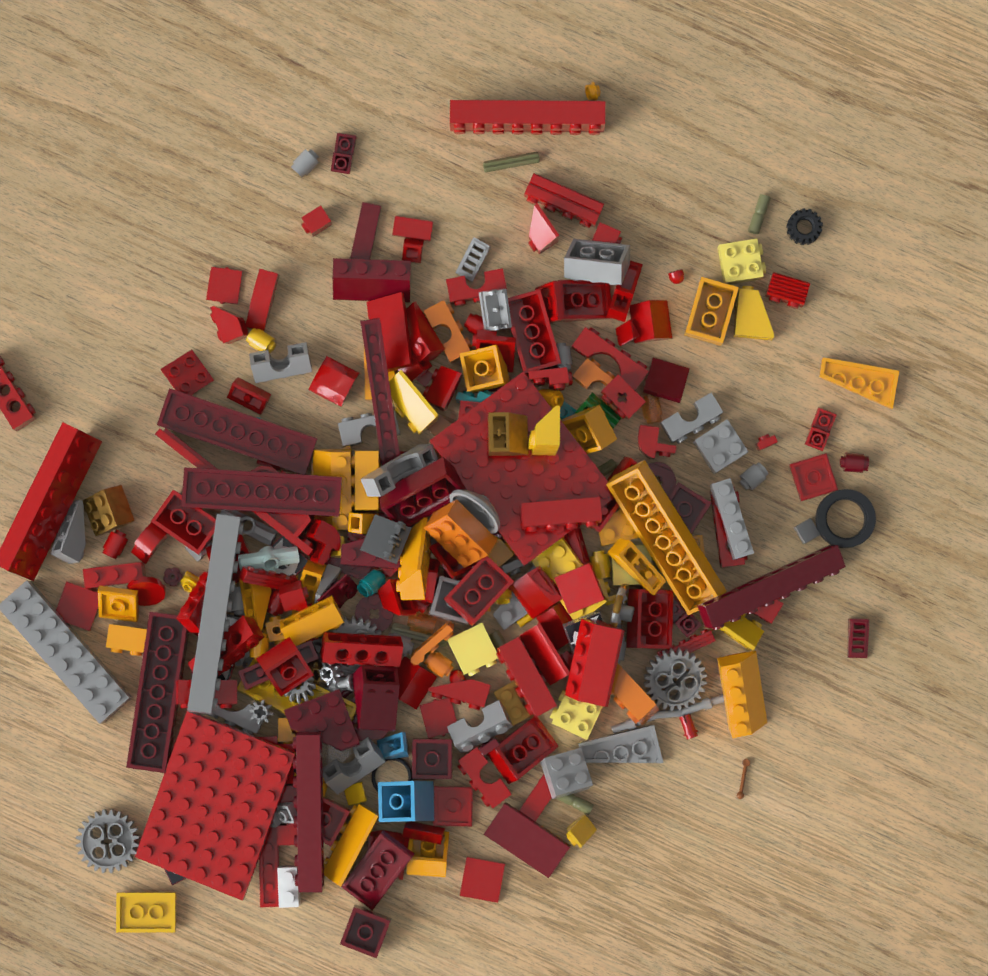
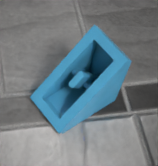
[377,732,409,759]

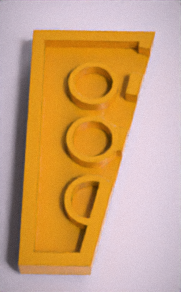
[819,357,899,409]

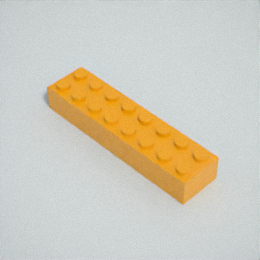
[606,460,727,615]

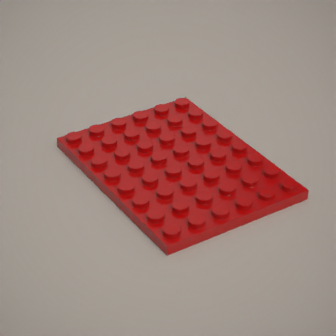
[429,372,615,566]
[135,711,296,901]

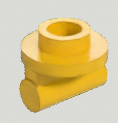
[181,571,199,592]

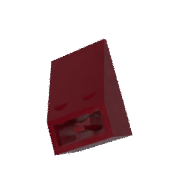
[352,665,400,731]

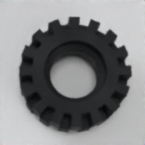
[786,208,823,245]

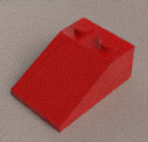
[557,280,612,322]
[487,717,559,784]

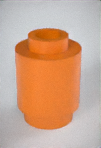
[424,651,454,678]

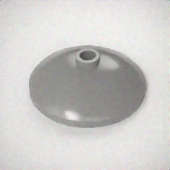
[449,489,500,533]

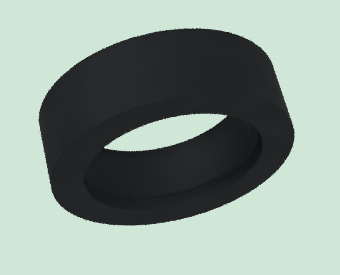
[815,489,876,548]

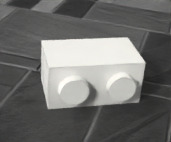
[277,865,301,908]

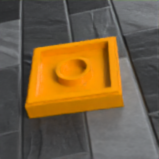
[98,586,139,622]

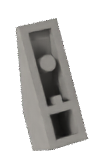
[50,500,86,564]

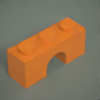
[424,300,472,364]
[572,358,626,413]

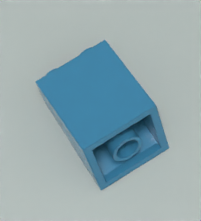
[378,781,434,822]

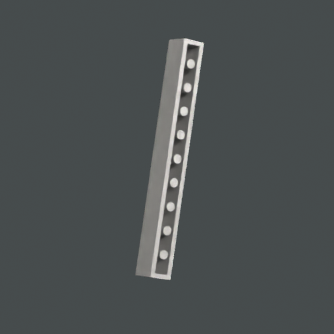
[187,514,244,715]

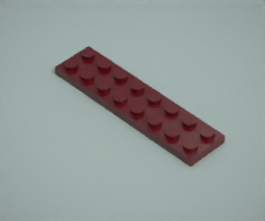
[157,388,317,475]
[181,467,342,517]

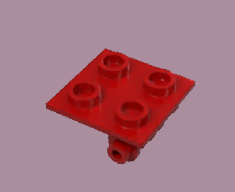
[160,349,214,396]

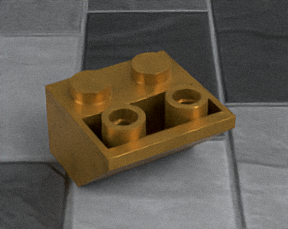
[488,412,528,456]
[83,485,135,537]

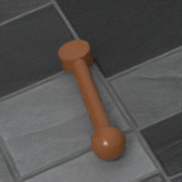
[737,759,750,799]

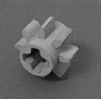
[318,663,344,685]
[249,700,274,724]

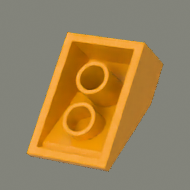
[561,405,617,454]

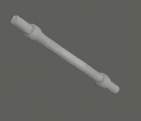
[611,694,724,734]

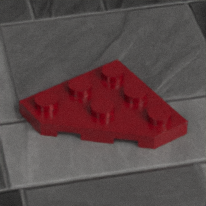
[284,689,360,752]

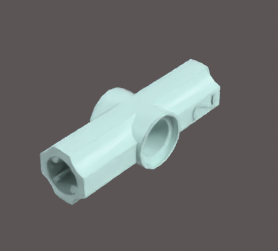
[238,546,299,571]

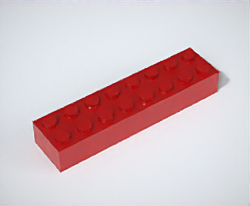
[450,100,605,135]
[0,422,102,581]

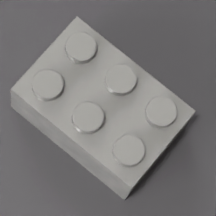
[564,239,630,285]

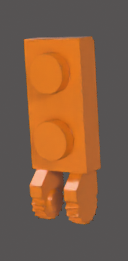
[410,620,455,665]

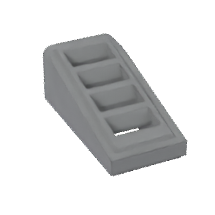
[455,237,491,282]
[314,564,342,604]

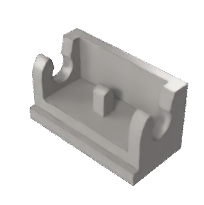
[479,289,512,330]

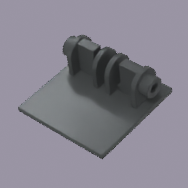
[360,514,412,564]

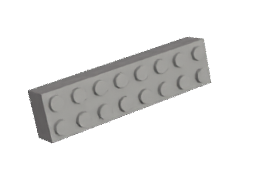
[0,580,133,724]

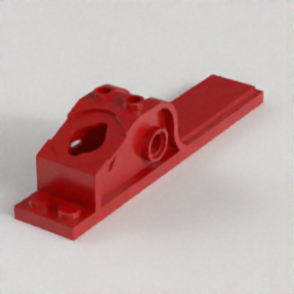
[155,428,315,557]

